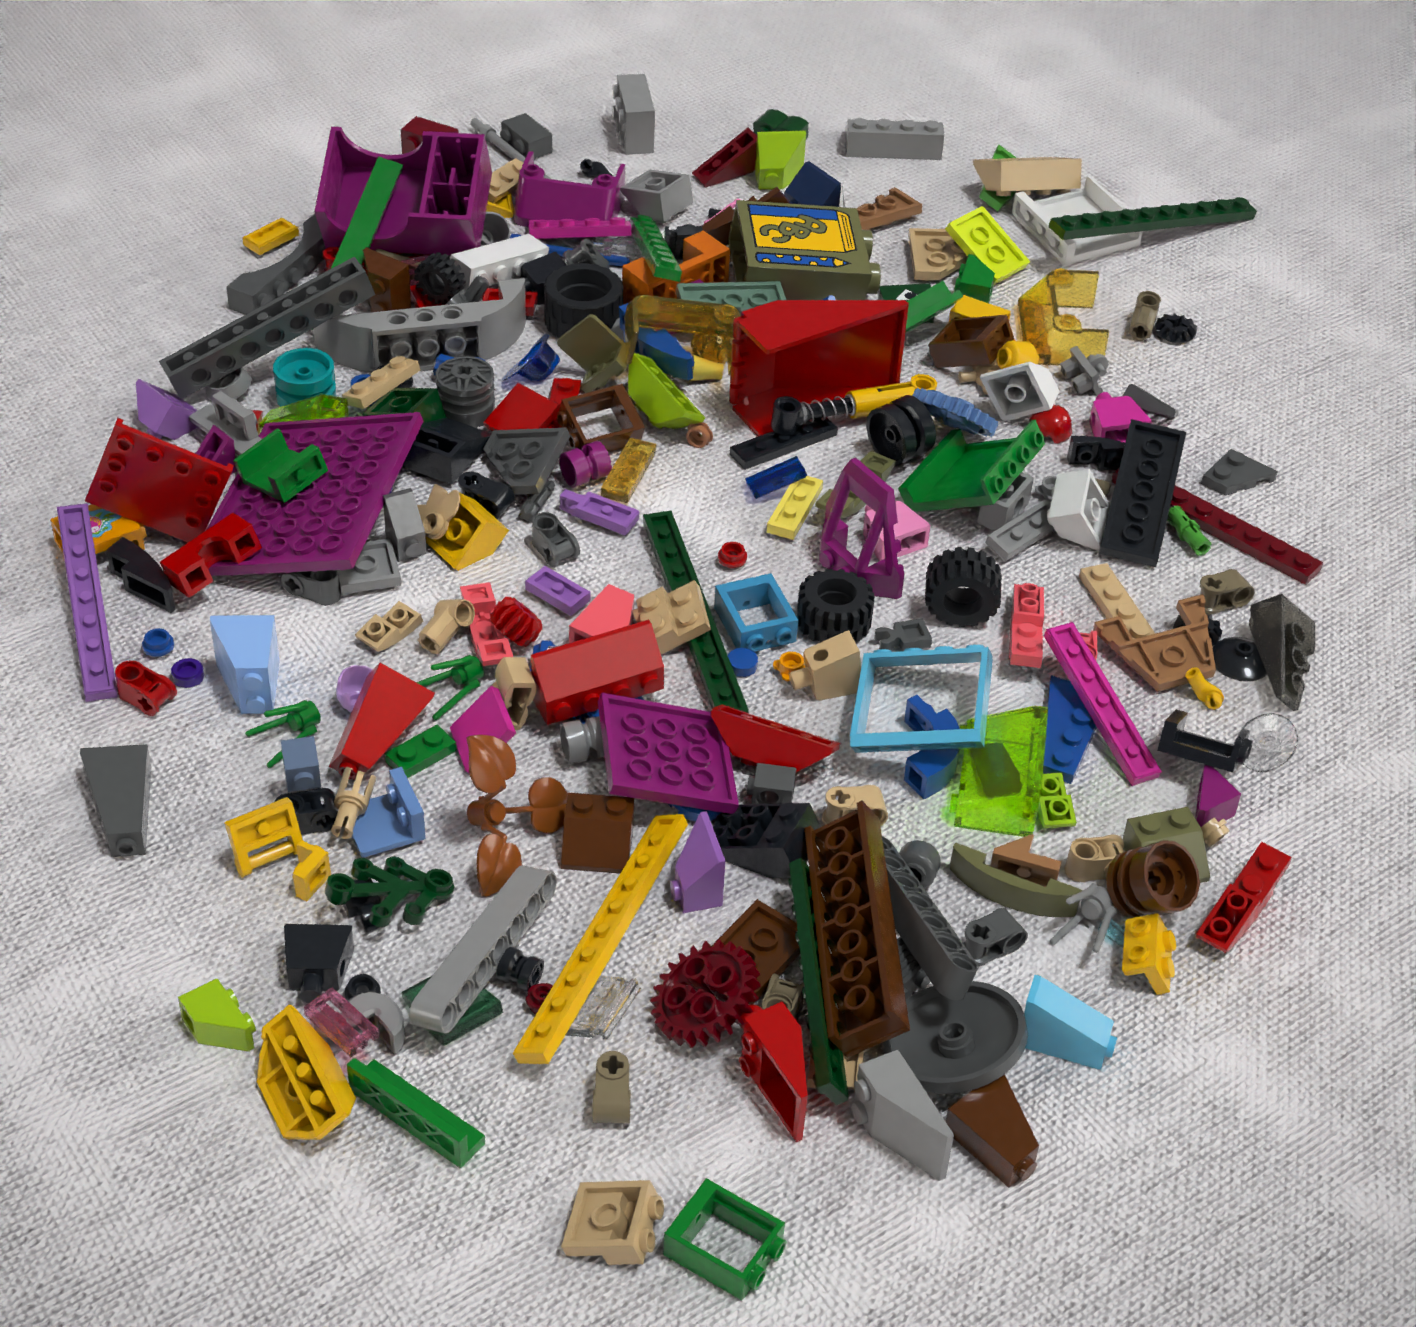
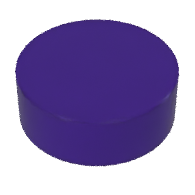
[171,658,204,688]

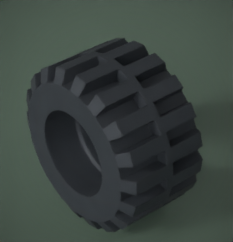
[925,547,1002,627]
[796,569,875,643]

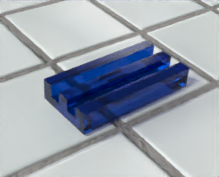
[745,456,807,499]

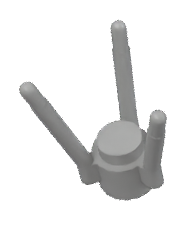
[1050,883,1117,953]

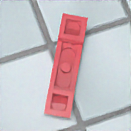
[460,582,513,666]

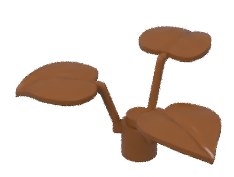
[466,735,568,896]

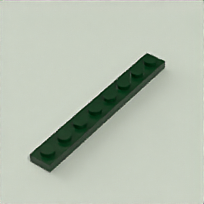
[788,858,849,1105]

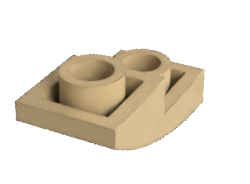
[355,601,424,652]

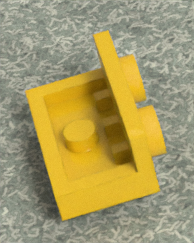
[1122,913,1176,995]

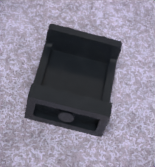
[1157,709,1253,773]

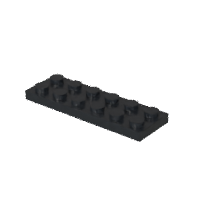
[1099,419,1187,567]

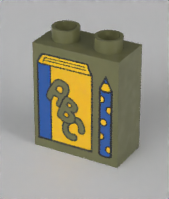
[728,200,881,300]

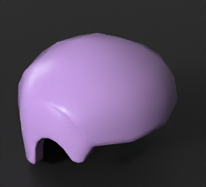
[336,665,373,712]

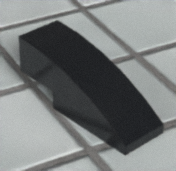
[106,537,175,613]

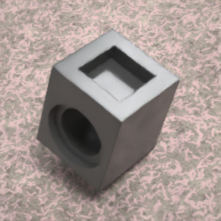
[747,763,796,804]

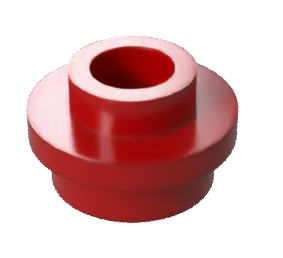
[718,542,747,569]

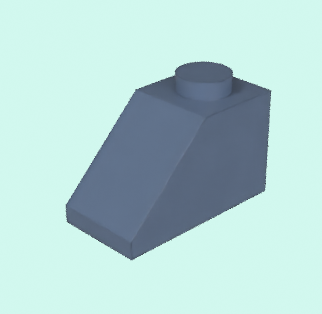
[281,736,321,792]

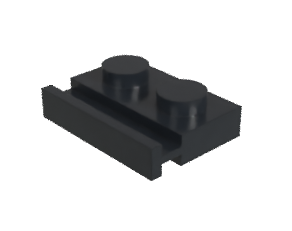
[664,224,703,260]

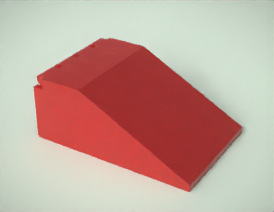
[729,300,909,437]

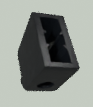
[521,252,568,305]
[284,924,354,1004]

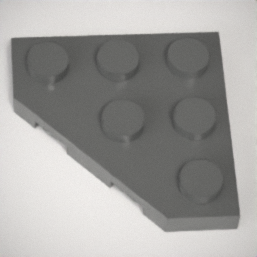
[483,428,570,495]

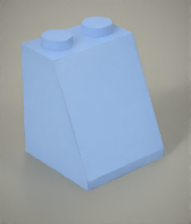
[210,615,280,714]

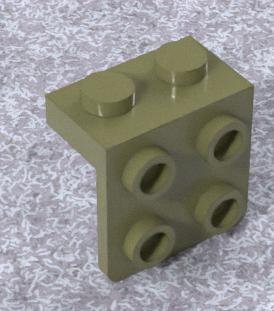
[557,314,631,393]

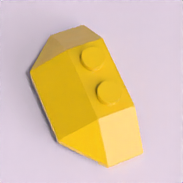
[257,1004,356,1140]

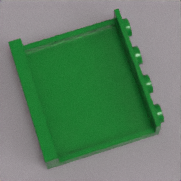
[898,419,1045,512]

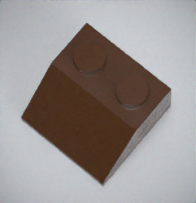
[363,248,411,312]
[561,792,635,874]

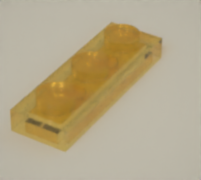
[601,438,657,503]

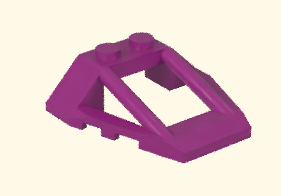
[819,457,904,599]

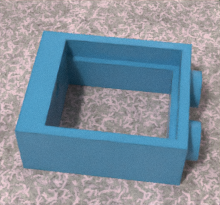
[714,573,798,652]

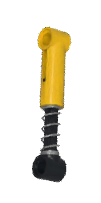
[770,374,937,435]

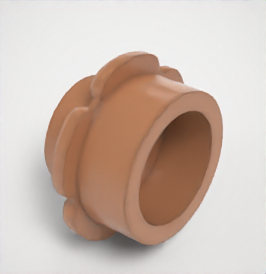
[686,422,713,448]

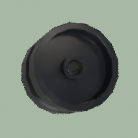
[866,395,936,466]

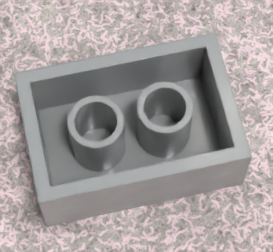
[612,74,655,155]

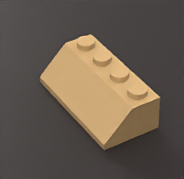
[973,157,1082,196]

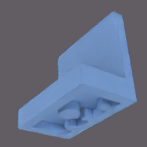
[352,767,426,858]

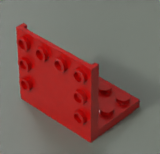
[85,418,234,542]

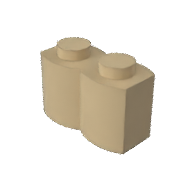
[491,657,537,730]

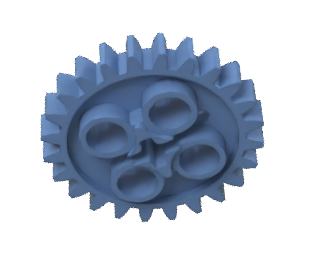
[912,388,998,437]

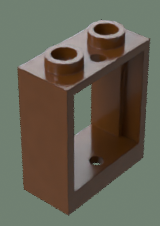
[928,315,1014,368]
[557,384,645,452]

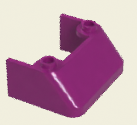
[514,151,625,227]

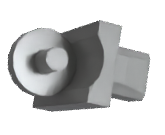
[1060,346,1109,396]

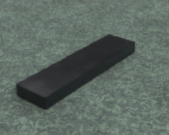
[730,417,838,470]

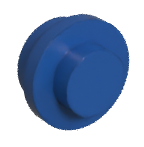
[142,628,174,657]

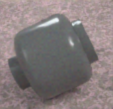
[899,840,941,889]

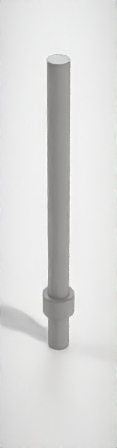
[470,118,551,179]

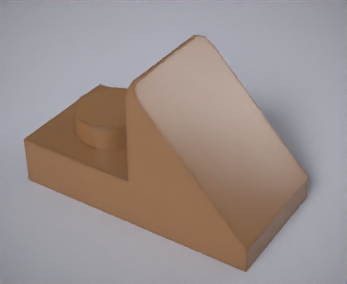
[990,834,1062,887]

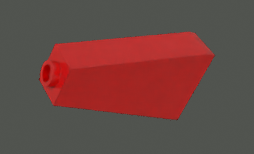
[329,663,435,780]

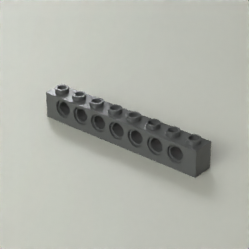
[159,256,375,399]

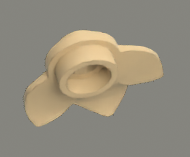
[417,484,460,540]

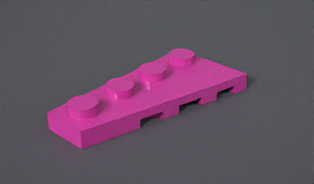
[529,217,631,239]

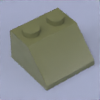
[1123,806,1210,883]

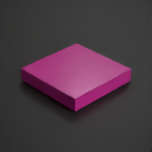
[450,685,516,773]

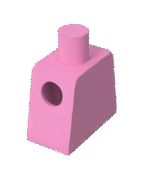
[863,501,930,561]

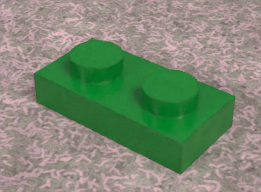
[384,724,457,778]

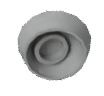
[205,368,252,401]

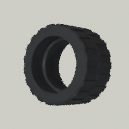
[544,263,623,338]

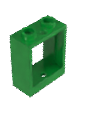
[663,1178,787,1301]

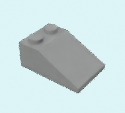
[851,1050,954,1181]

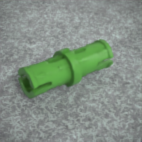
[1167,506,1212,556]

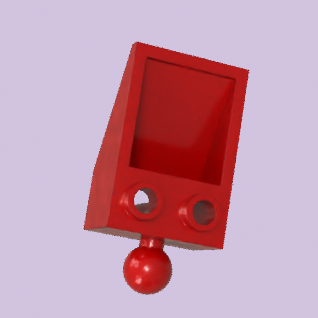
[739,1001,808,1143]

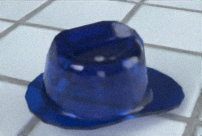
[502,334,560,381]

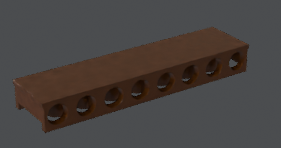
[805,800,910,1058]

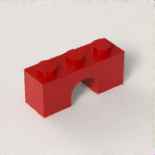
[160,513,262,598]

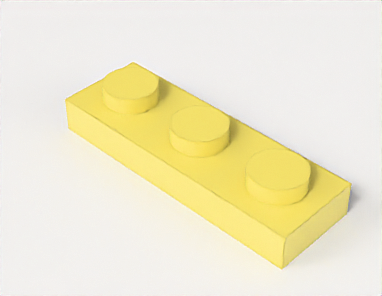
[766,473,823,540]

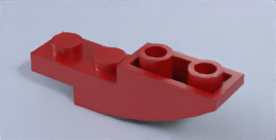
[1196,841,1292,953]

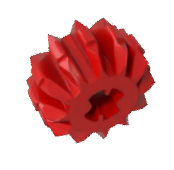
[490,597,543,647]

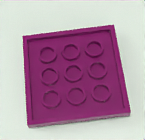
[598,693,739,814]

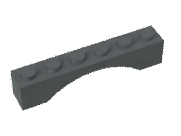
[226,214,326,315]

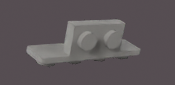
[189,391,262,456]

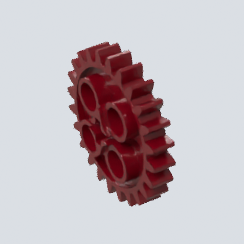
[650,939,761,1048]

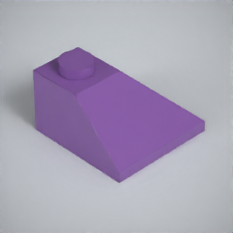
[136,379,199,440]
[670,811,725,914]

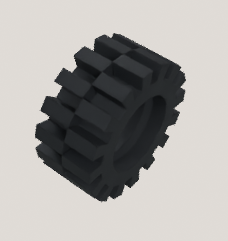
[414,252,466,305]

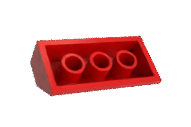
[531,619,664,725]

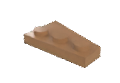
[857,187,922,230]

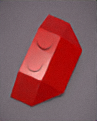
[710,704,841,773]

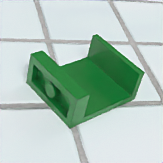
[233,428,328,503]

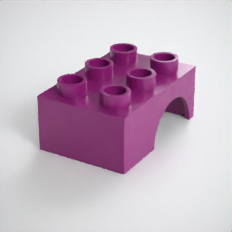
[314,126,492,256]

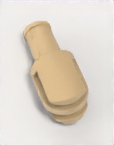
[331,767,376,839]

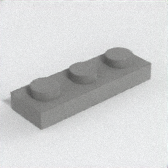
[985,499,1055,561]

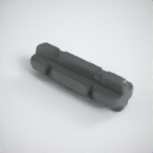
[519,479,555,522]

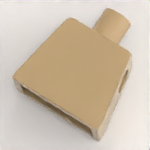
[789,630,861,701]

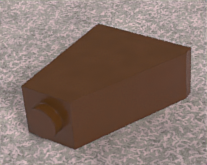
[946,1074,1039,1188]

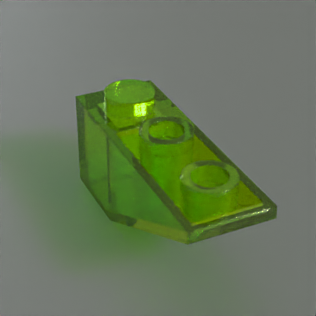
[259,394,349,428]

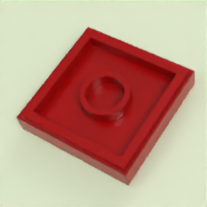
[483,383,560,431]

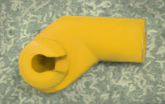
[1185,667,1224,710]

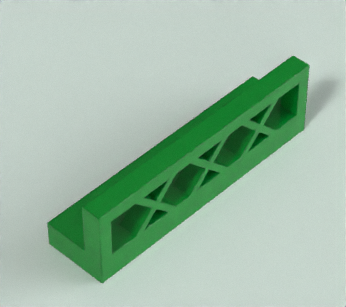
[905,281,963,334]
[347,1058,485,1169]

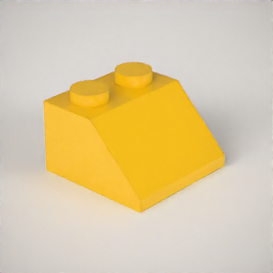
[425,493,509,571]

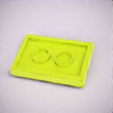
[945,206,1030,285]

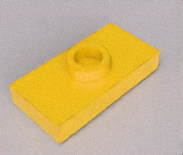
[242,217,299,255]

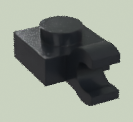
[343,878,381,932]

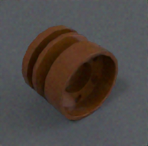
[1106,840,1200,918]

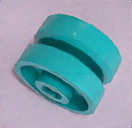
[273,348,337,416]

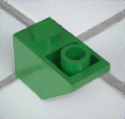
[954,254,995,303]

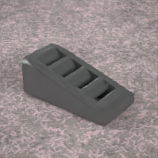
[1122,384,1179,417]

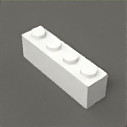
[450,234,549,290]

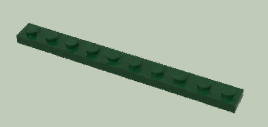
[1048,197,1257,240]
[643,510,749,713]

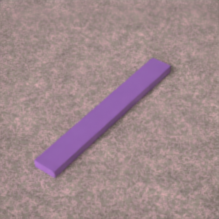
[57,503,118,702]

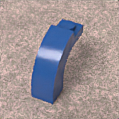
[904,695,960,799]

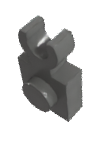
[874,618,932,651]

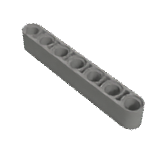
[409,865,557,1034]

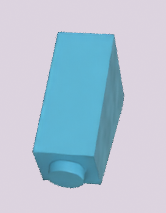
[1024,975,1117,1070]

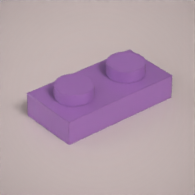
[525,566,591,616]

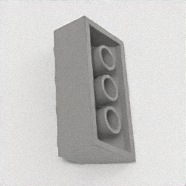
[845,118,945,160]

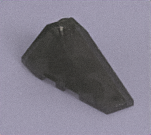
[1249,593,1315,711]

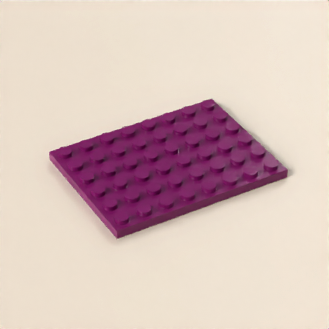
[206,412,423,576]

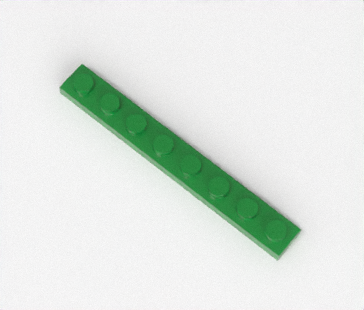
[629,215,682,282]

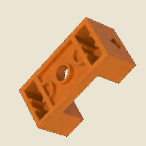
[622,230,730,310]

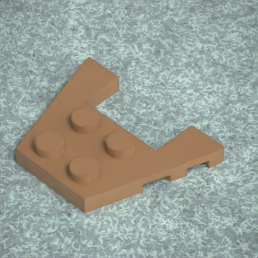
[1093,594,1216,692]

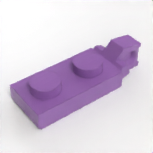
[559,489,640,536]

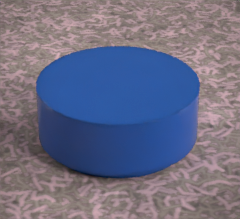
[728,648,758,677]

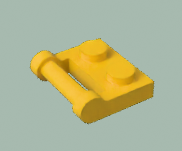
[224,797,303,877]

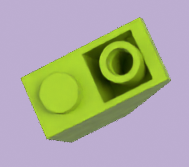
[178,978,256,1052]

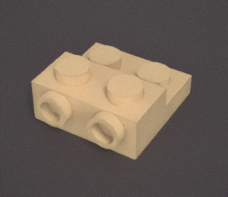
[633,580,711,655]
[561,1180,664,1265]

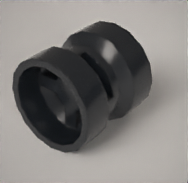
[496,947,544,992]

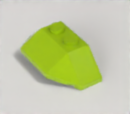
[628,352,705,430]

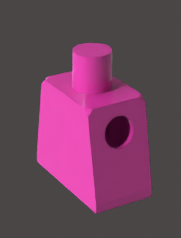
[1089,392,1152,443]

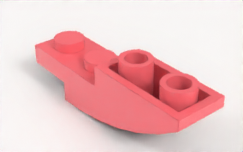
[1009,583,1044,668]

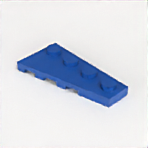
[1041,675,1097,784]

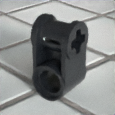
[458,472,515,519]
[274,788,338,837]

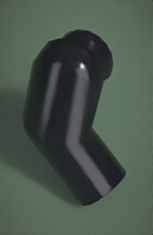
[580,159,613,178]

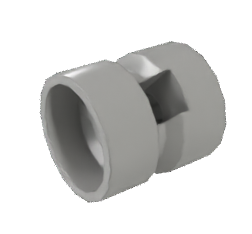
[560,716,604,764]

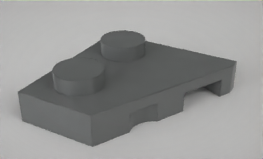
[1201,449,1278,496]

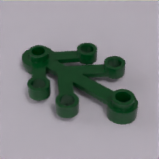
[325,856,454,927]

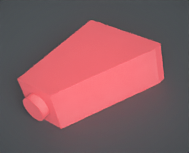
[569,584,634,643]

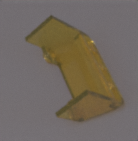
[1017,268,1109,365]
[625,295,741,375]

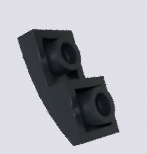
[1067,436,1125,471]

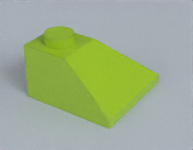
[755,131,806,190]

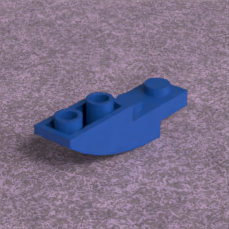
[619,303,694,380]

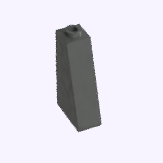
[80,744,152,857]

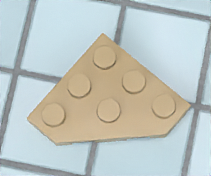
[908,228,968,281]

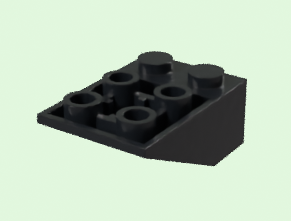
[403,417,492,485]
[713,802,821,878]

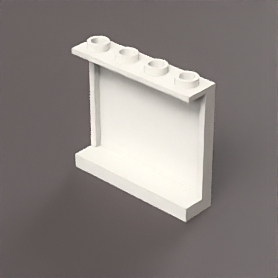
[1012,175,1143,266]

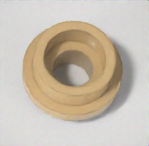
[1201,817,1230,847]

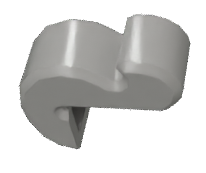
[313,992,405,1054]

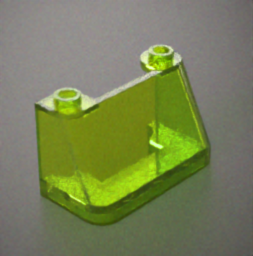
[949,705,1048,837]

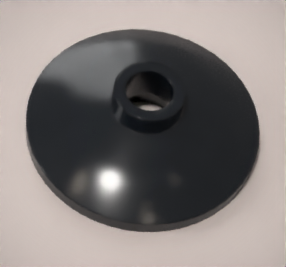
[1213,637,1272,681]

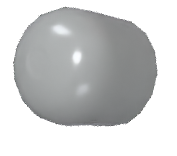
[480,212,511,247]

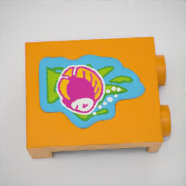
[50,504,147,554]

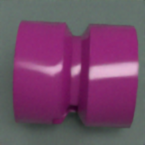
[559,440,612,488]

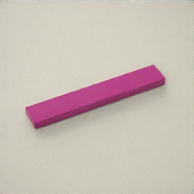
[1043,622,1162,786]

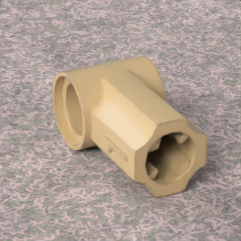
[418,599,475,654]

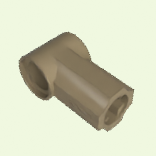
[1128,291,1161,342]

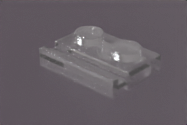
[566,976,641,1040]

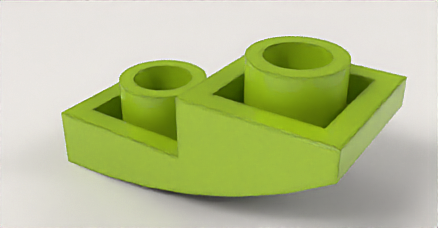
[1028,773,1077,828]

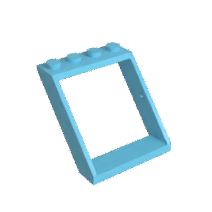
[850,645,993,753]

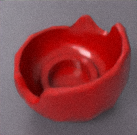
[1029,405,1072,444]

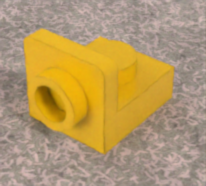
[292,840,331,901]

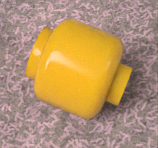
[997,341,1039,369]

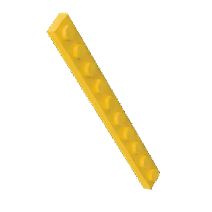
[513,814,688,1064]

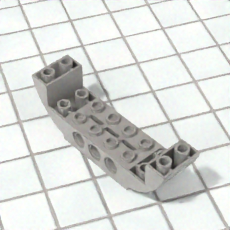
[313,278,526,373]

